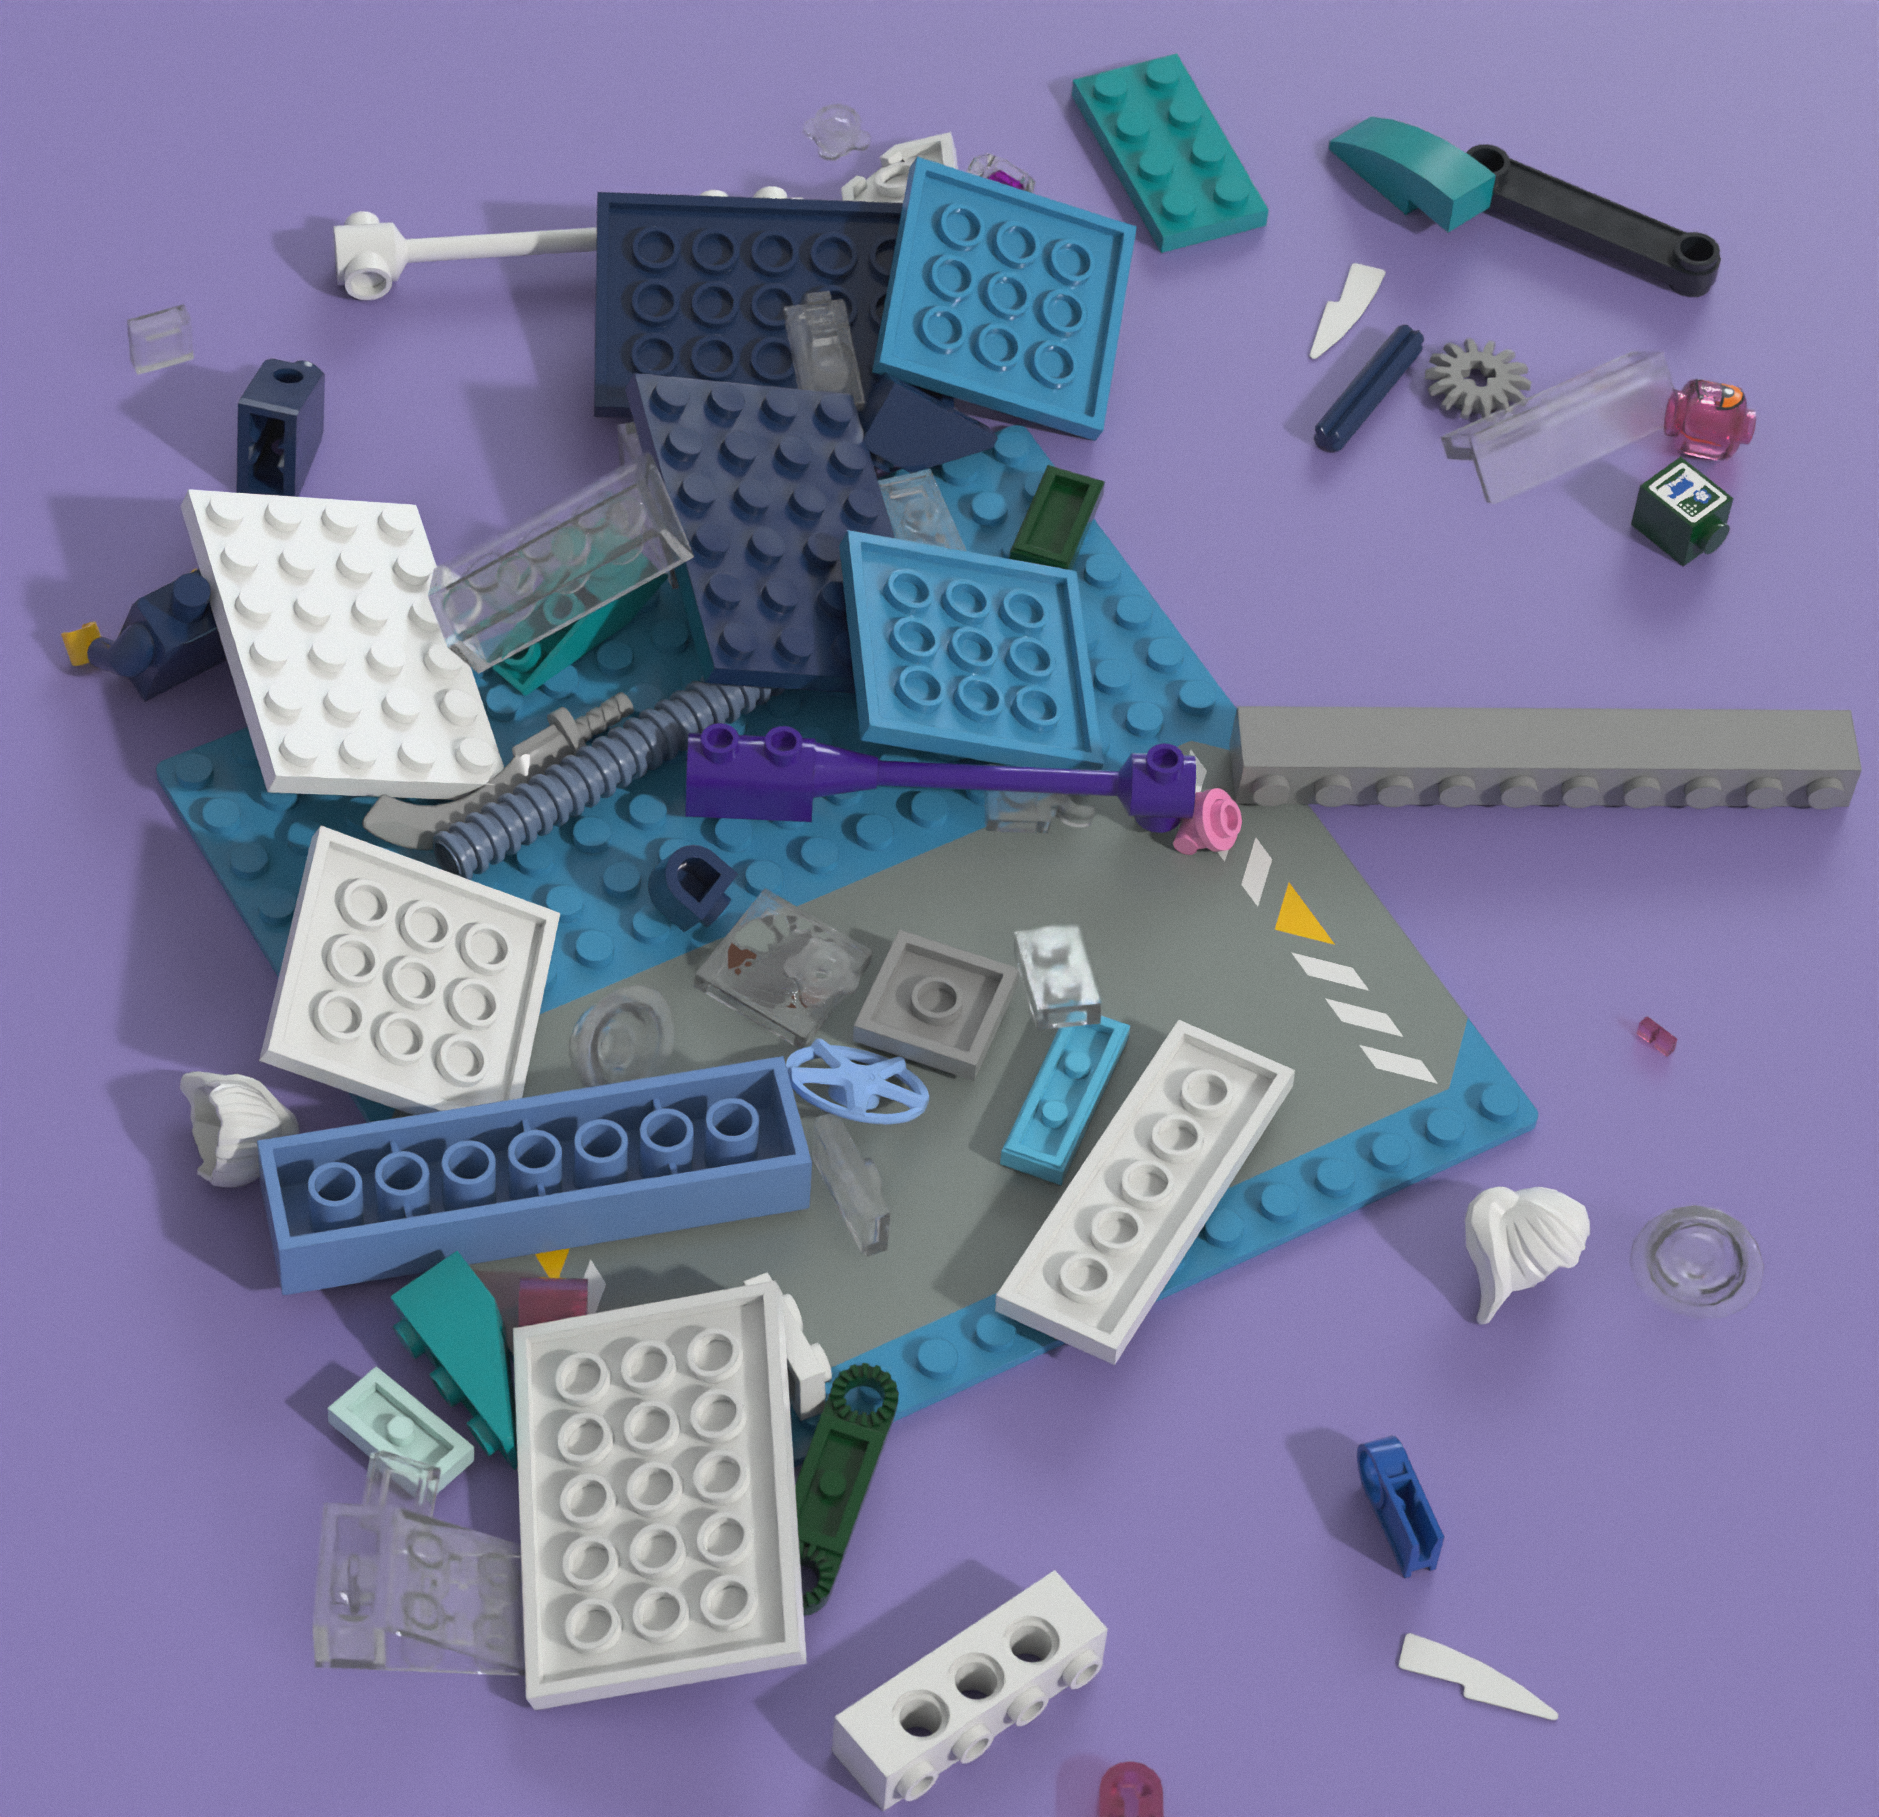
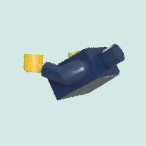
[61,568,227,702]

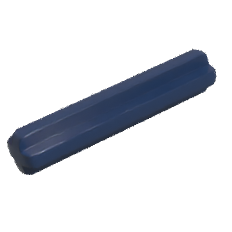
[1313,324,1424,453]

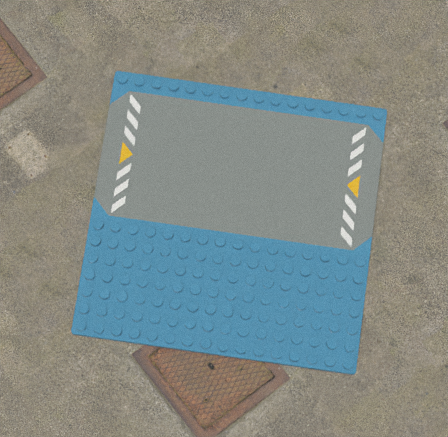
[156,425,1538,1468]

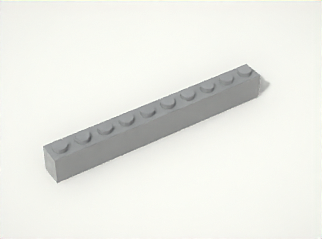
[1229,706,1862,809]

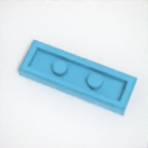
[1000,1005,1131,1185]

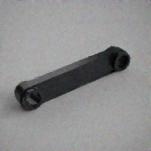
[1466,144,1721,297]

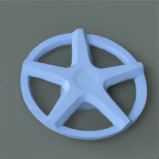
[786,1038,929,1124]

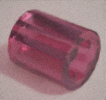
[518,1277,588,1327]

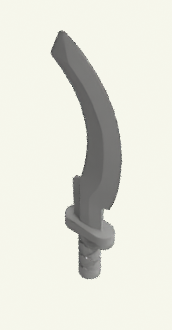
[362,692,634,850]

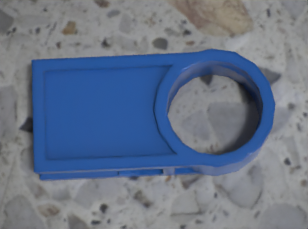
[1357,1435,1445,1578]

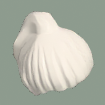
[180,1071,299,1188]
[1465,1187,1590,1325]

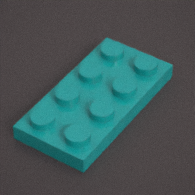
[1071,53,1269,253]

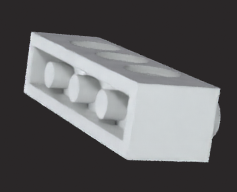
[831,1570,1108,1812]

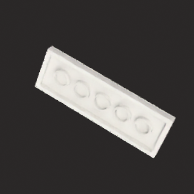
[995,1020,1295,1365]

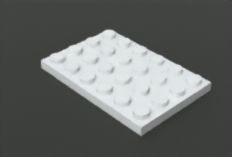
[180,490,504,800]
[513,1280,807,1710]

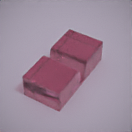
[1637,1016,1678,1057]

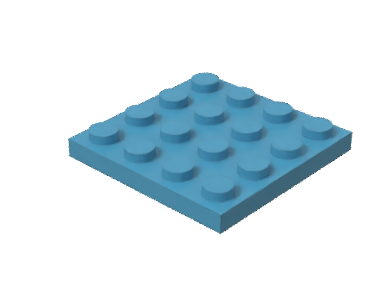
[872,157,1137,441]
[839,530,1104,770]

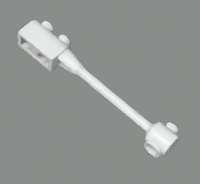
[333,186,803,300]

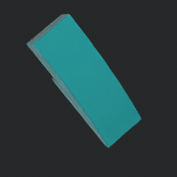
[1328,116,1496,233]

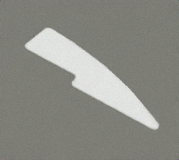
[1310,263,1386,359]
[1399,1633,1558,1720]

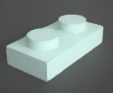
[328,1366,474,1503]

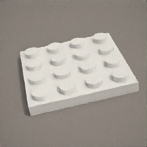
[259,826,560,1115]

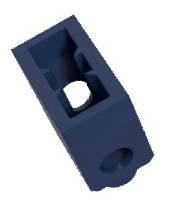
[236,358,325,497]

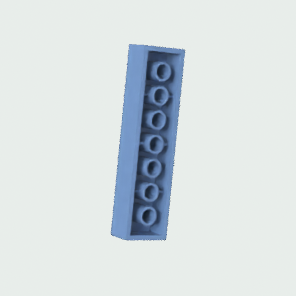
[257,1056,812,1296]

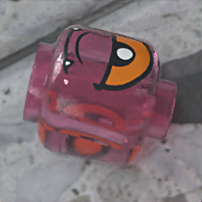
[1664,378,1756,461]

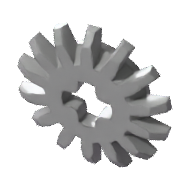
[1425,338,1531,422]

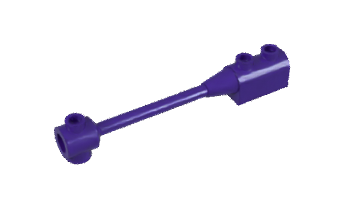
[685,723,1196,833]

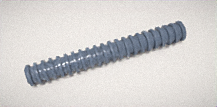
[433,676,785,880]

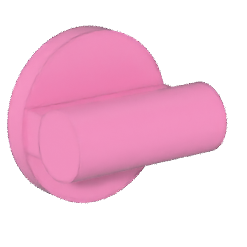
[1173,788,1242,855]

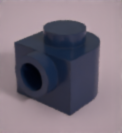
[648,845,738,932]

